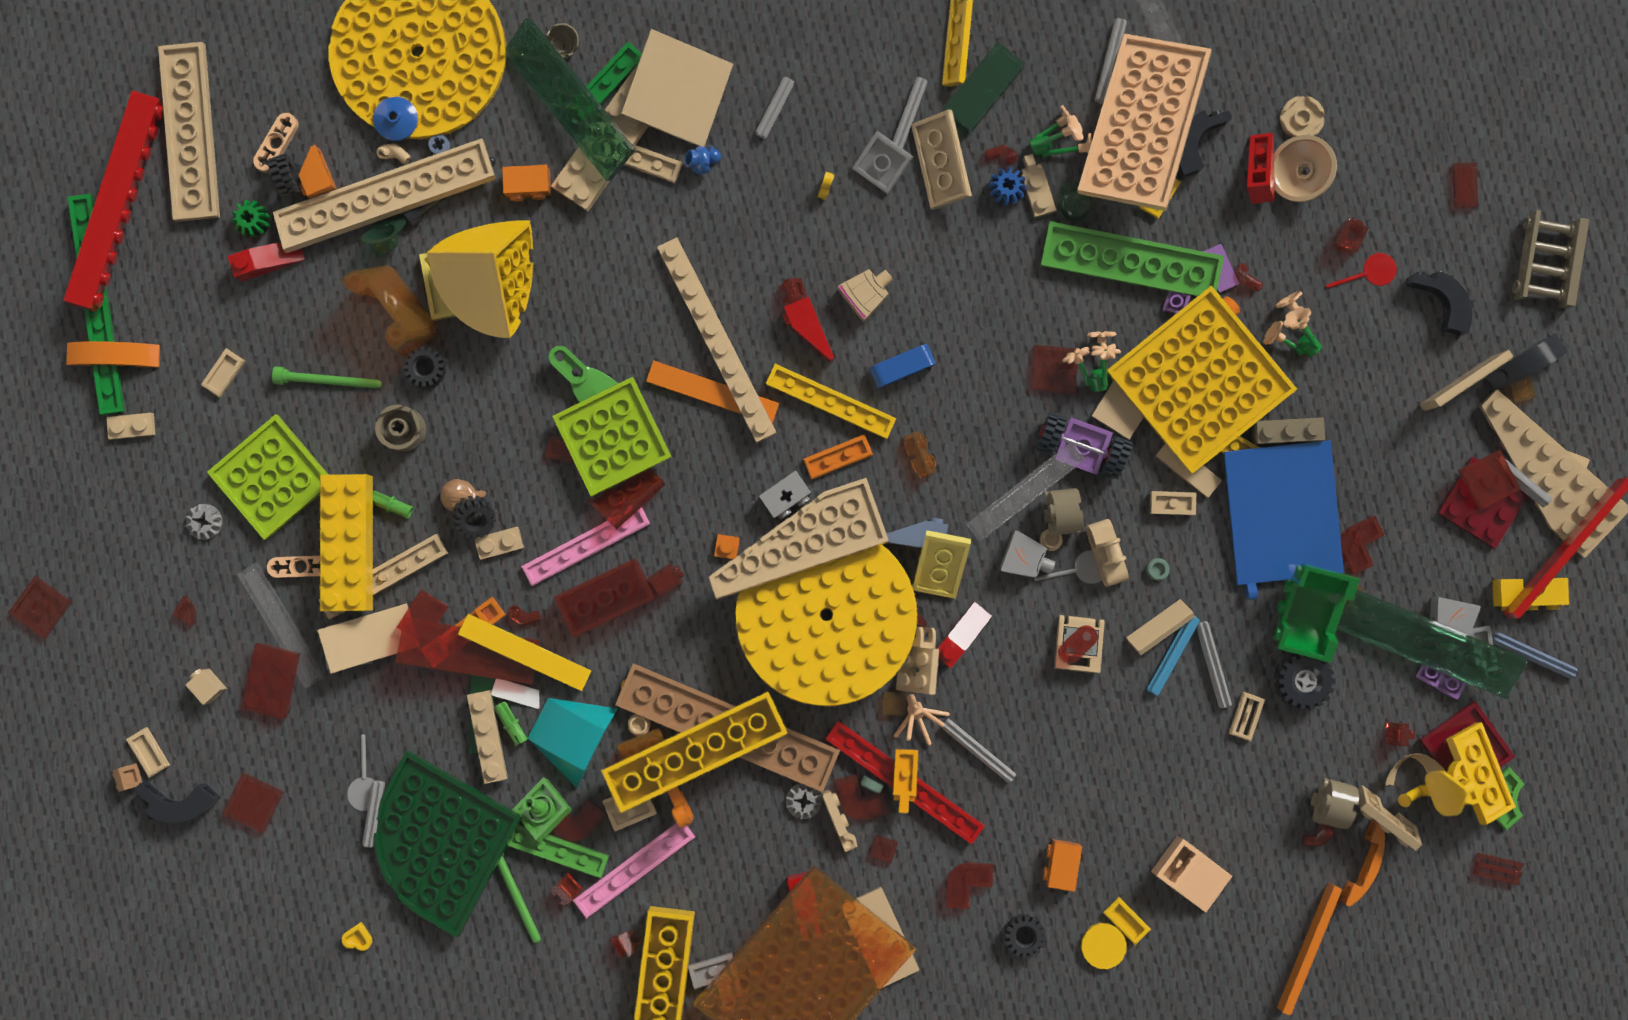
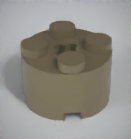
[375,405,426,452]
[1044,488,1083,536]
[1311,778,1359,829]

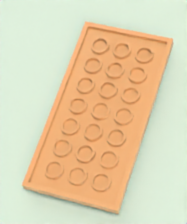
[1078,34,1211,211]

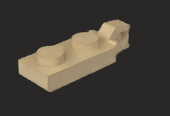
[1021,154,1056,218]
[821,790,857,852]

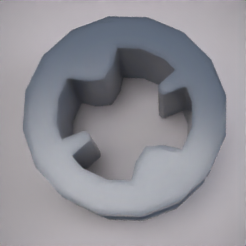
[429,134,450,155]

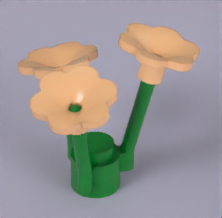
[1030,105,1092,158]
[1263,291,1322,357]

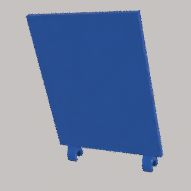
[1223,440,1344,599]

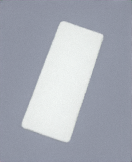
[491,678,539,709]

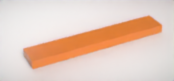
[646,360,779,424]
[1277,882,1342,1015]

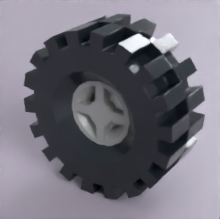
[1274,653,1335,709]

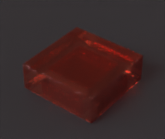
[870,834,898,864]

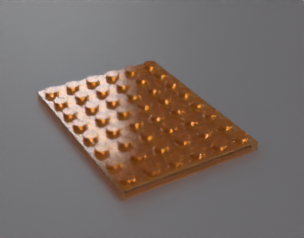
[694,865,916,1020]

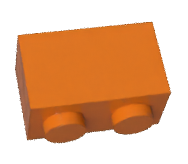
[502,165,551,201]
[1043,839,1082,892]

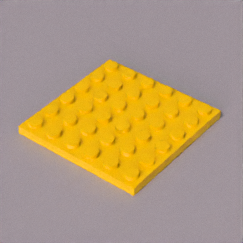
[1107,286,1297,474]

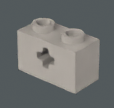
[759,471,811,519]

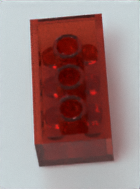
[554,558,657,638]

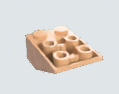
[1151,835,1232,912]

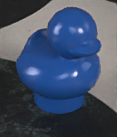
[685,146,721,175]

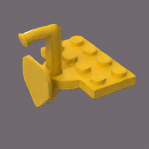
[1398,722,1515,825]

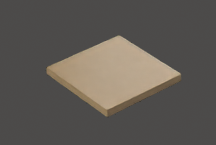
[621,29,733,147]

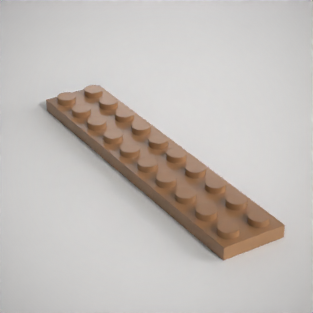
[615,663,840,792]

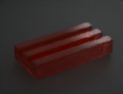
[1473,852,1524,885]

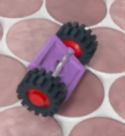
[1035,412,1132,480]

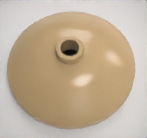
[1274,135,1337,202]

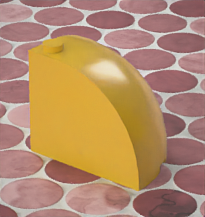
[427,220,533,338]

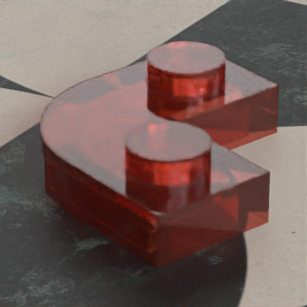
[1341,515,1385,574]
[835,774,888,820]
[553,800,606,841]
[946,862,994,909]

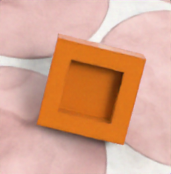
[714,534,740,559]

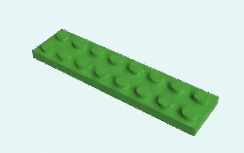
[1040,221,1224,297]

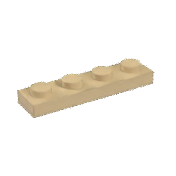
[467,690,508,784]

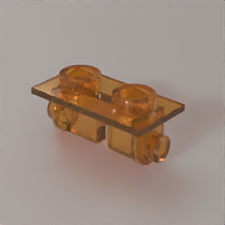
[903,431,936,478]
[617,728,664,760]

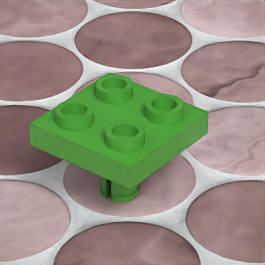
[512,777,572,842]

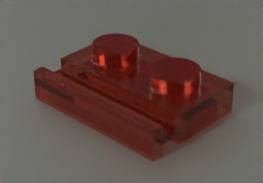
[396,589,449,645]

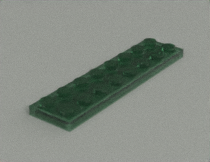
[505,18,636,181]
[1337,590,1528,699]

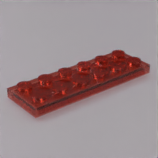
[396,617,540,684]

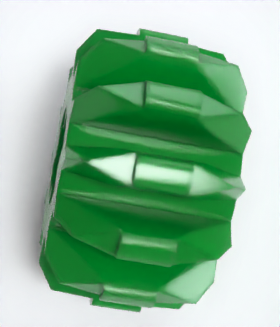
[230,200,271,238]

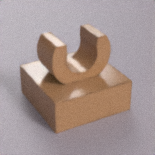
[112,763,142,792]

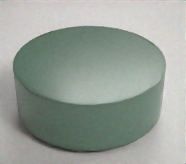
[1146,558,1170,581]
[860,776,884,794]

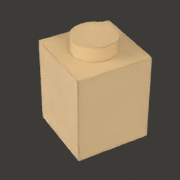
[186,669,227,705]

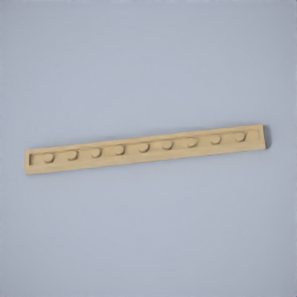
[657,237,777,443]

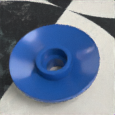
[373,97,418,141]

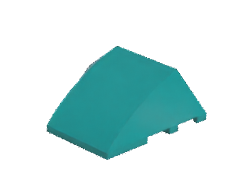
[528,698,618,788]

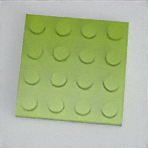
[552,377,672,497]
[207,414,329,540]

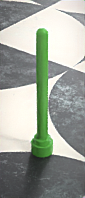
[272,366,382,389]
[497,854,541,943]

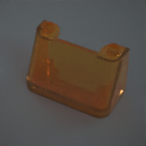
[340,265,437,358]

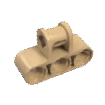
[1086,519,1129,587]

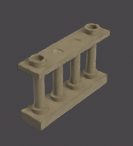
[1513,210,1589,309]

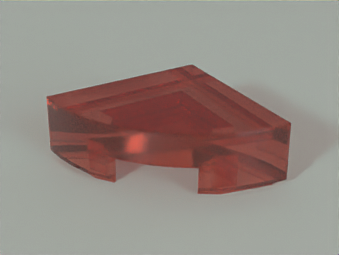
[172,596,196,626]

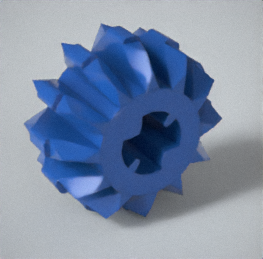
[989,167,1027,206]

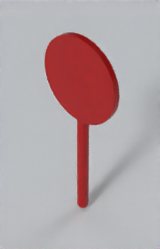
[1325,253,1397,289]

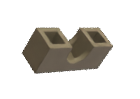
[1251,417,1325,445]

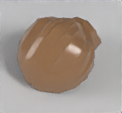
[440,479,486,511]

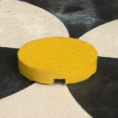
[1081,923,1127,969]

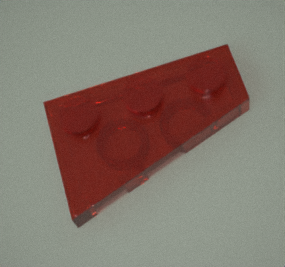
[587,469,666,530]

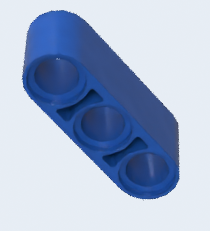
[869,344,936,389]

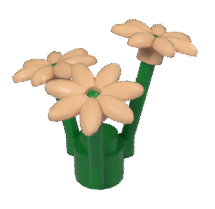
[1062,331,1121,391]

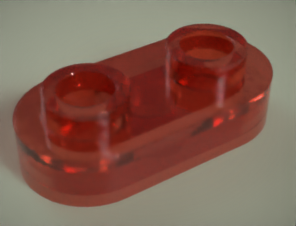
[1058,625,1098,664]

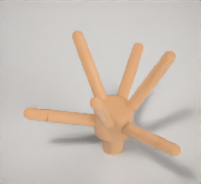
[893,694,950,746]

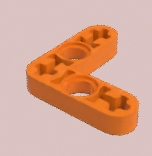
[667,786,694,829]

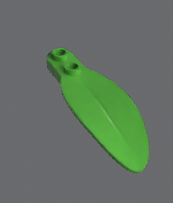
[549,346,619,403]

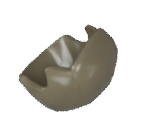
[544,23,579,60]

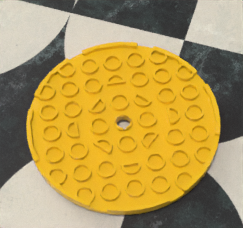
[328,0,506,139]
[736,545,917,706]

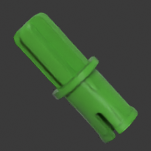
[373,491,414,519]
[494,702,528,746]

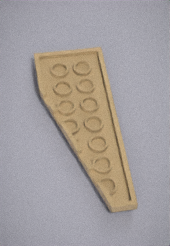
[1479,389,1628,558]
[709,478,889,600]

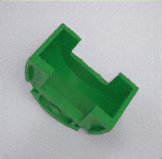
[1273,564,1360,663]

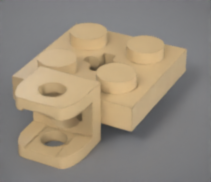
[896,627,939,694]

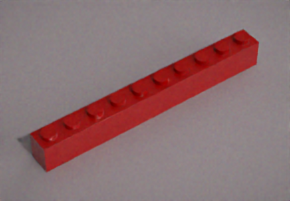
[63,90,164,312]

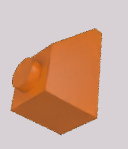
[299,145,337,198]

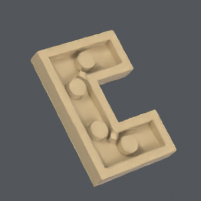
[1358,785,1422,850]

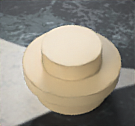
[1040,529,1062,551]
[628,714,651,736]

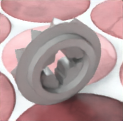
[185,504,222,540]
[786,783,822,819]

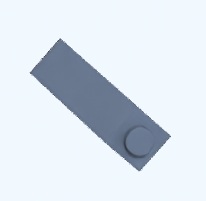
[887,518,948,548]

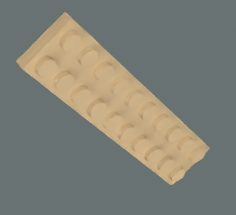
[273,138,496,253]

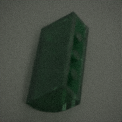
[942,41,1025,137]

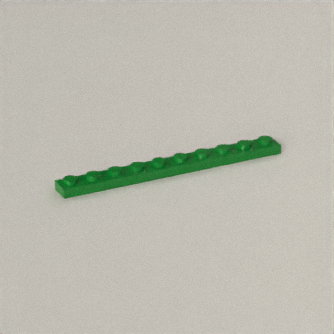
[68,194,125,416]

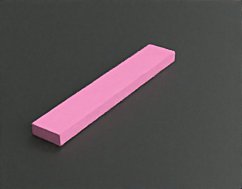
[521,504,650,586]
[573,822,695,918]

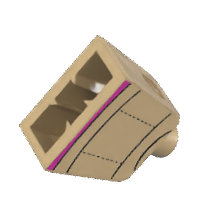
[838,270,893,323]

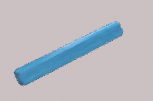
[1147,616,1200,696]

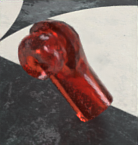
[985,145,1018,164]
[1234,263,1263,292]
[508,605,542,626]
[1302,824,1334,846]

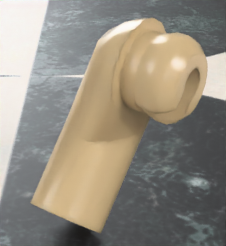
[376,143,411,165]

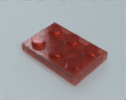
[241,643,301,719]

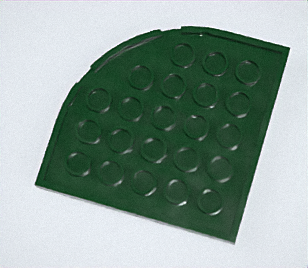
[374,751,523,938]

